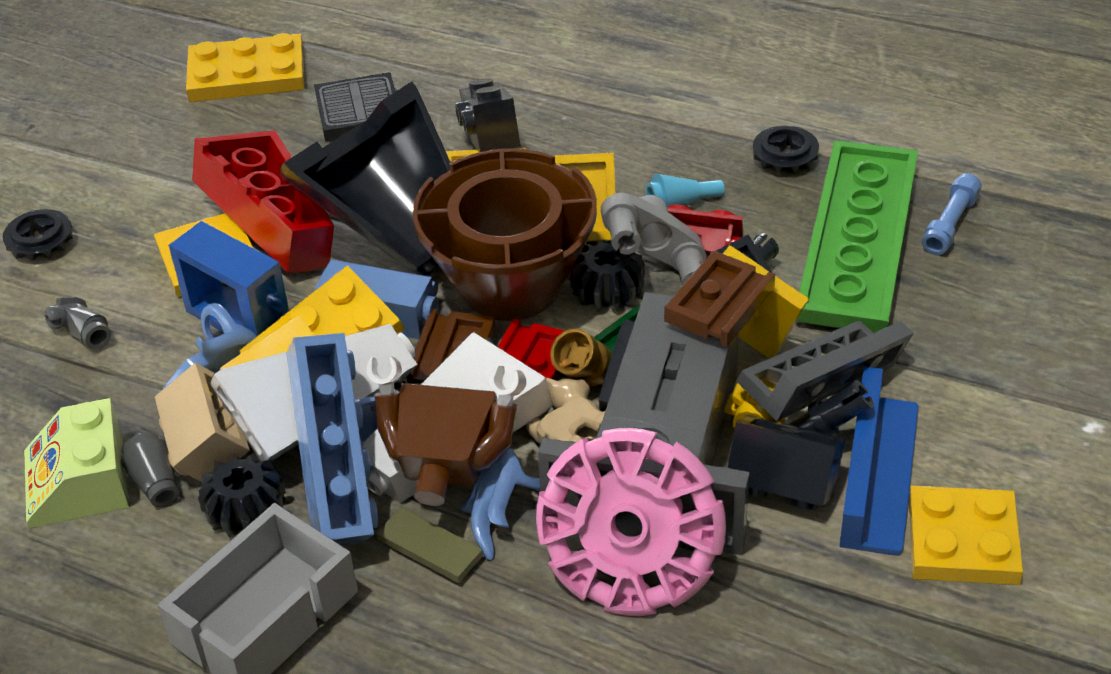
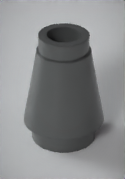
[121,432,179,507]

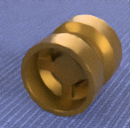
[550,329,612,387]

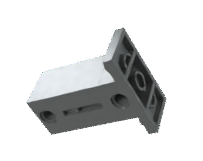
[538,292,749,555]

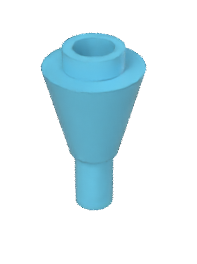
[645,174,725,207]

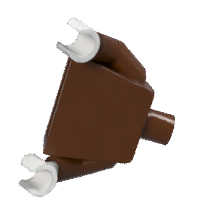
[366,356,527,506]

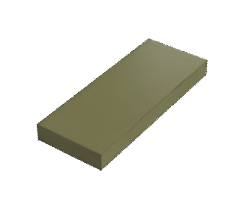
[376,507,483,583]

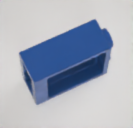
[168,221,289,336]

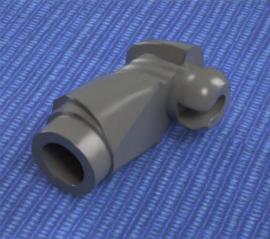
[44,297,111,349]

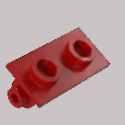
[667,205,744,255]

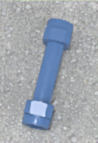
[922,173,982,255]

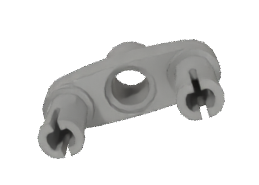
[600,193,706,286]

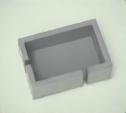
[157,503,358,674]

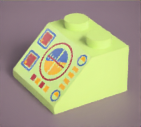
[24,398,129,528]

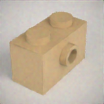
[155,362,250,482]

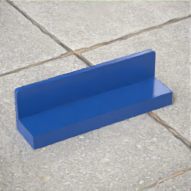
[839,367,918,556]

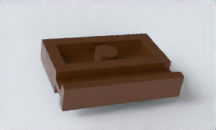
[664,250,775,347]
[406,309,496,384]

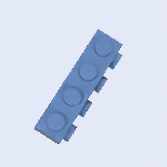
[286,333,378,546]

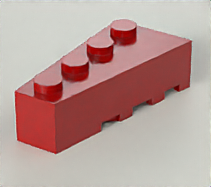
[192,130,334,274]

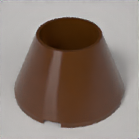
[413,149,597,321]

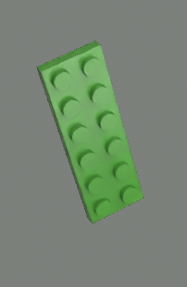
[796,140,918,333]

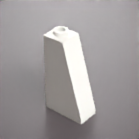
[210,324,417,461]
[361,332,553,503]

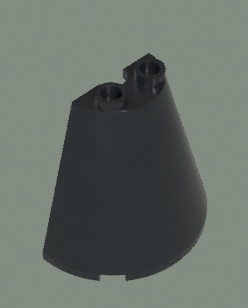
[279,81,451,276]

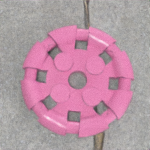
[536,428,726,616]

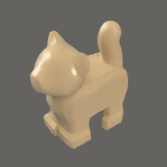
[525,378,605,444]

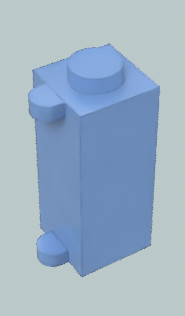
[314,259,439,340]

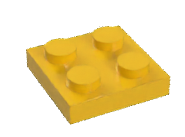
[908,485,1023,585]

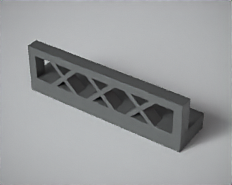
[736,320,914,421]

